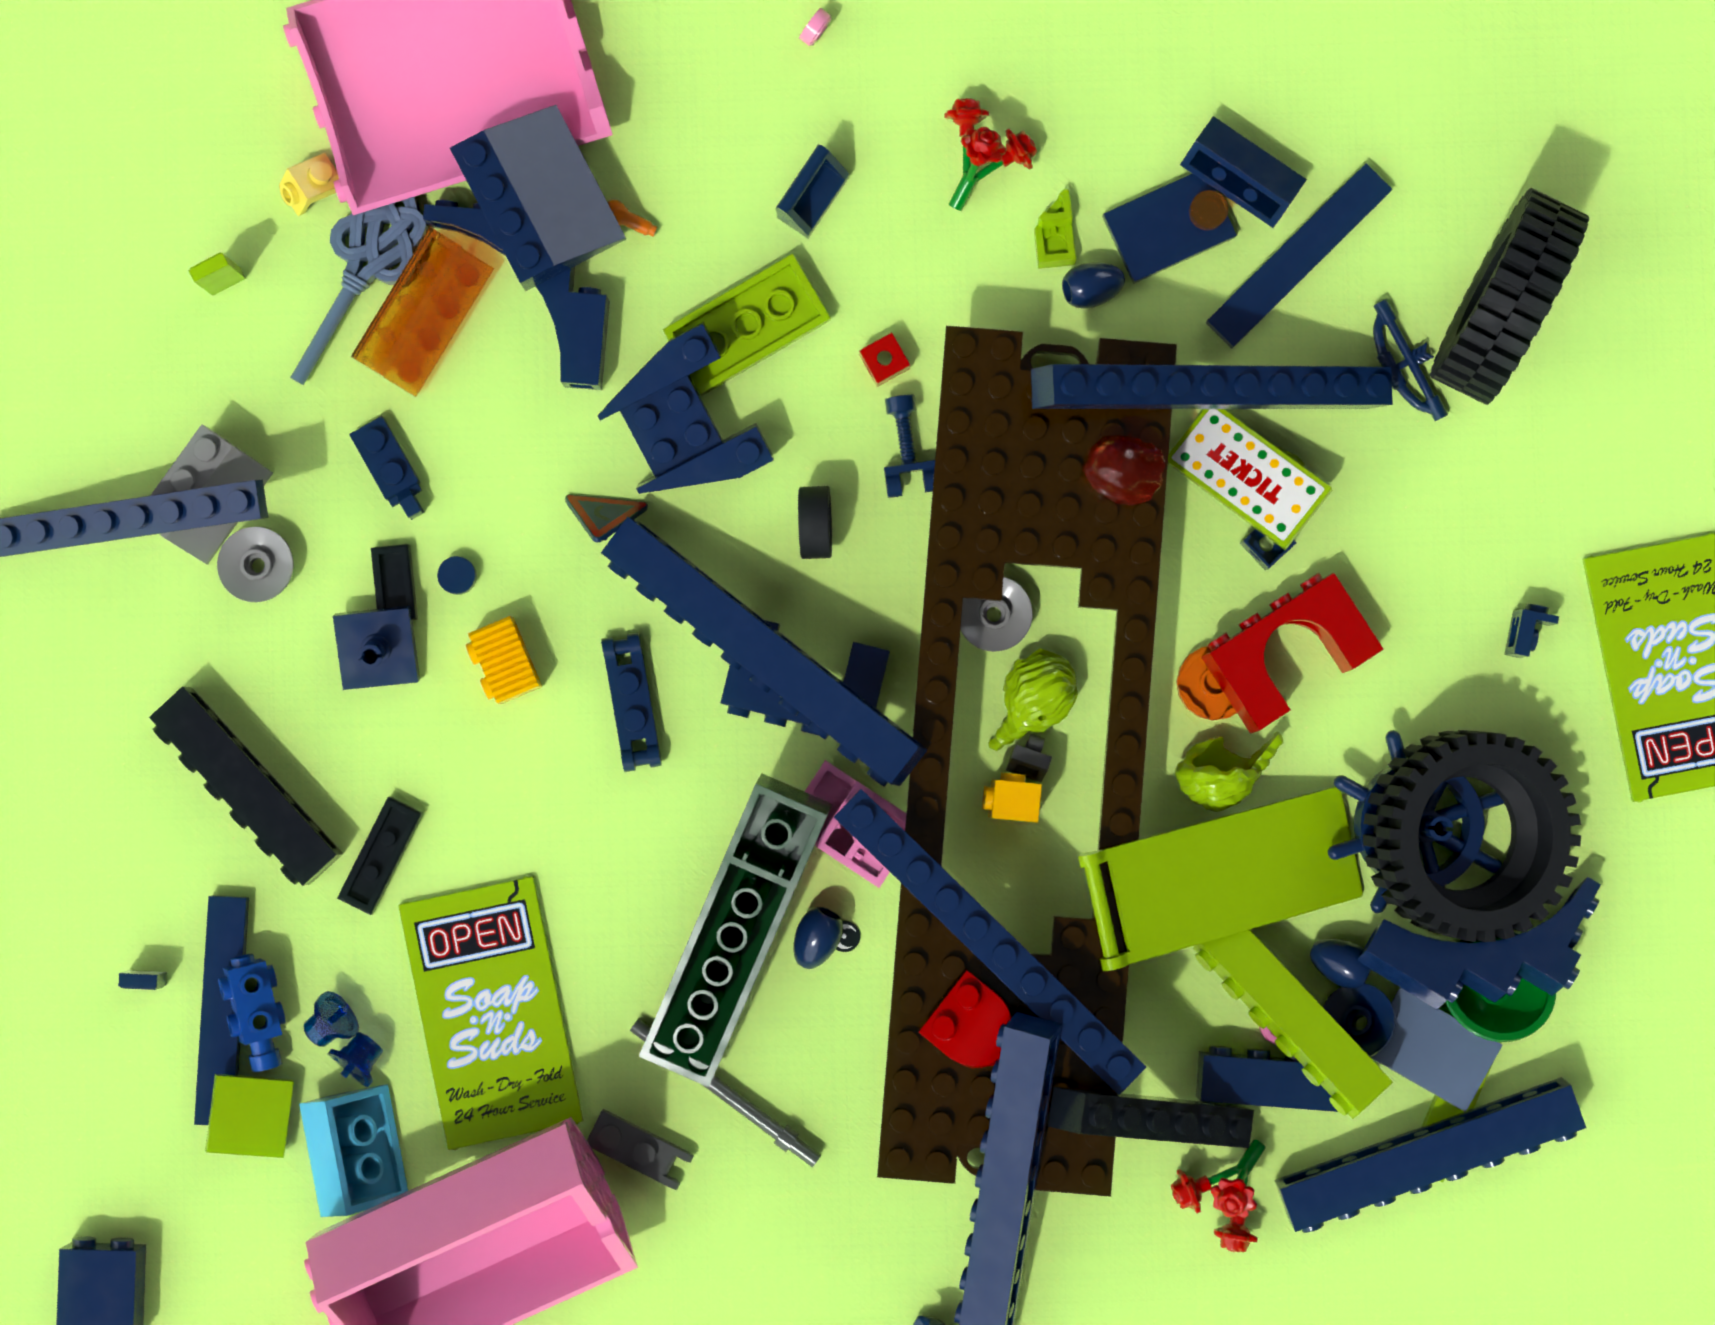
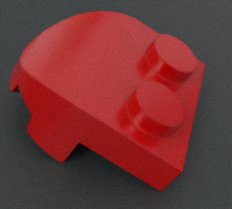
[919,971,1015,1069]

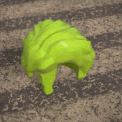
[988,648,1078,751]
[1175,732,1283,812]

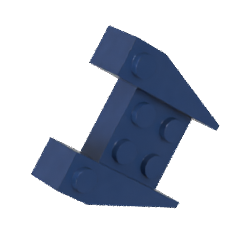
[598,322,774,494]

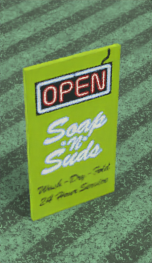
[1582,533,1715,802]
[398,876,584,1150]

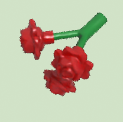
[944,98,1037,211]
[1171,1140,1266,1253]

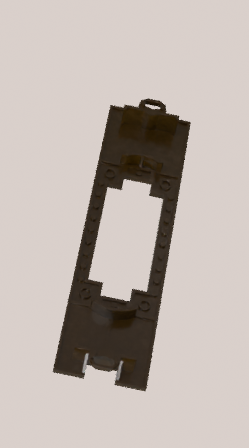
[877,325,1177,1197]

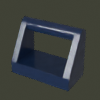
[776,144,850,239]

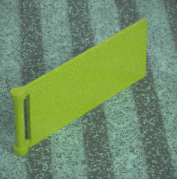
[1078,787,1363,971]

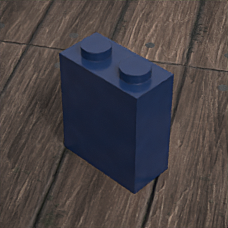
[56,1237,146,1325]

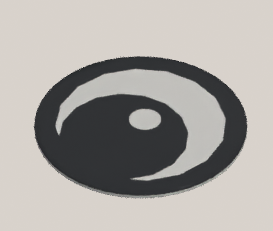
[836,921,860,952]

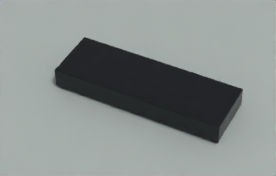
[337,796,424,915]

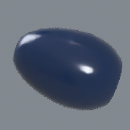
[1062,262,1125,309]
[793,907,843,969]
[1310,938,1371,989]

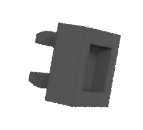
[1006,734,1052,782]

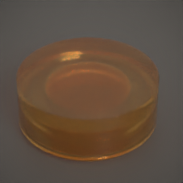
[1189,190,1228,230]

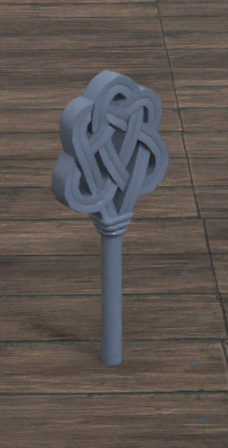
[290,197,429,385]

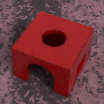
[859,333,910,387]

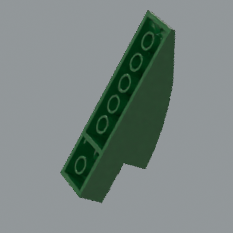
[639,773,832,1087]

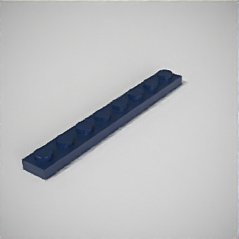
[0,479,268,557]

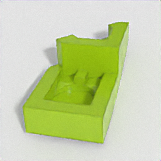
[1034,189,1076,269]

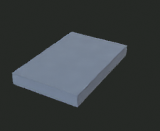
[1370,987,1502,1112]

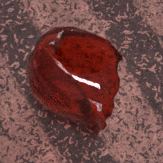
[1084,435,1165,506]

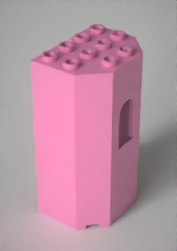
[304,1117,638,1325]

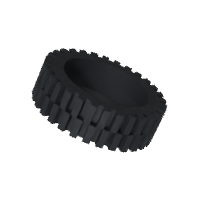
[1430,188,1589,405]
[1363,730,1581,942]

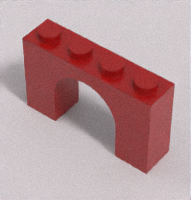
[1201,573,1384,734]

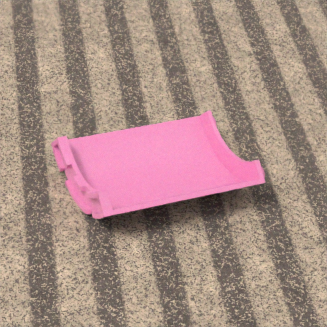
[283,0,613,215]

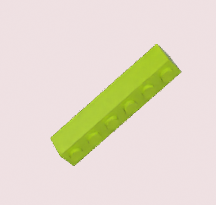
[1193,930,1393,1119]

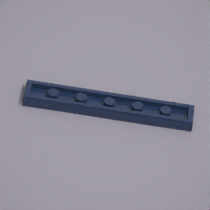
[1205,163,1393,349]
[194,895,249,1125]

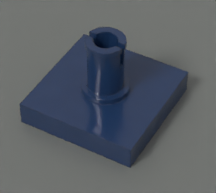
[333,606,420,690]

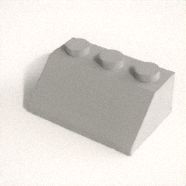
[150,424,273,565]

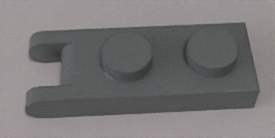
[587,1109,694,1190]

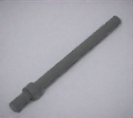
[630,1019,821,1167]

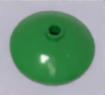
[1446,932,1556,1042]

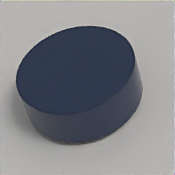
[437,556,477,595]

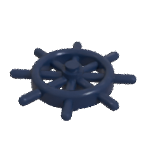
[1328,730,1504,913]

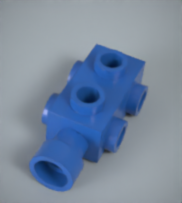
[218,954,286,1072]

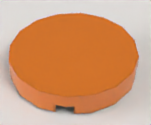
[1176,646,1237,721]

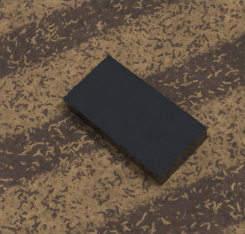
[371,544,418,620]

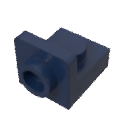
[1504,604,1559,658]

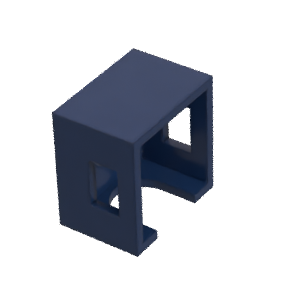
[1240,529,1297,571]

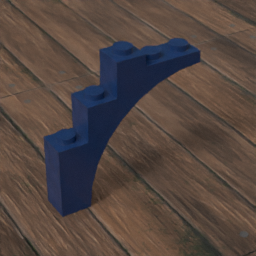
[423,200,610,391]
[1357,877,1601,1009]

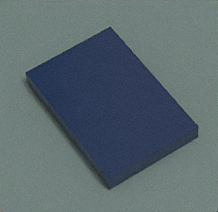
[1102,174,1237,284]

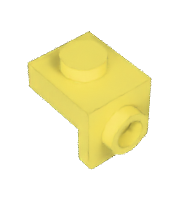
[279,153,339,216]

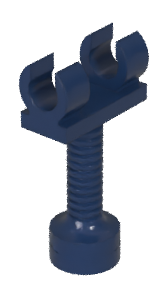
[884,394,935,498]

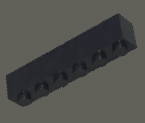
[149,686,344,886]
[1048,1087,1254,1148]

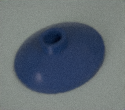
[1323,984,1396,1057]

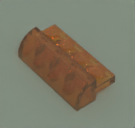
[350,227,494,397]

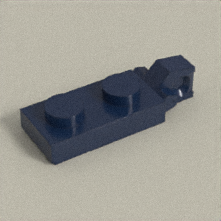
[349,416,425,520]

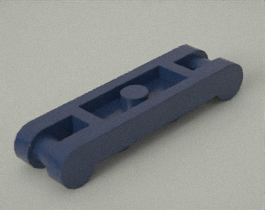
[601,632,662,772]

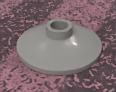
[217,527,294,602]
[960,577,1032,652]

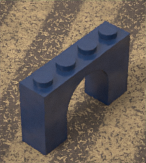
[720,620,890,736]

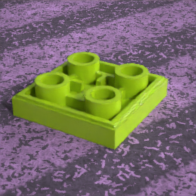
[205,1074,294,1158]

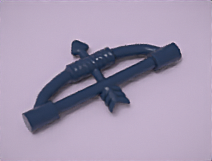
[1373,299,1448,422]

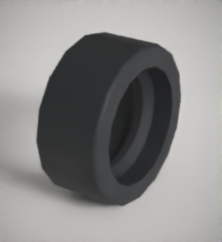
[798,486,832,559]

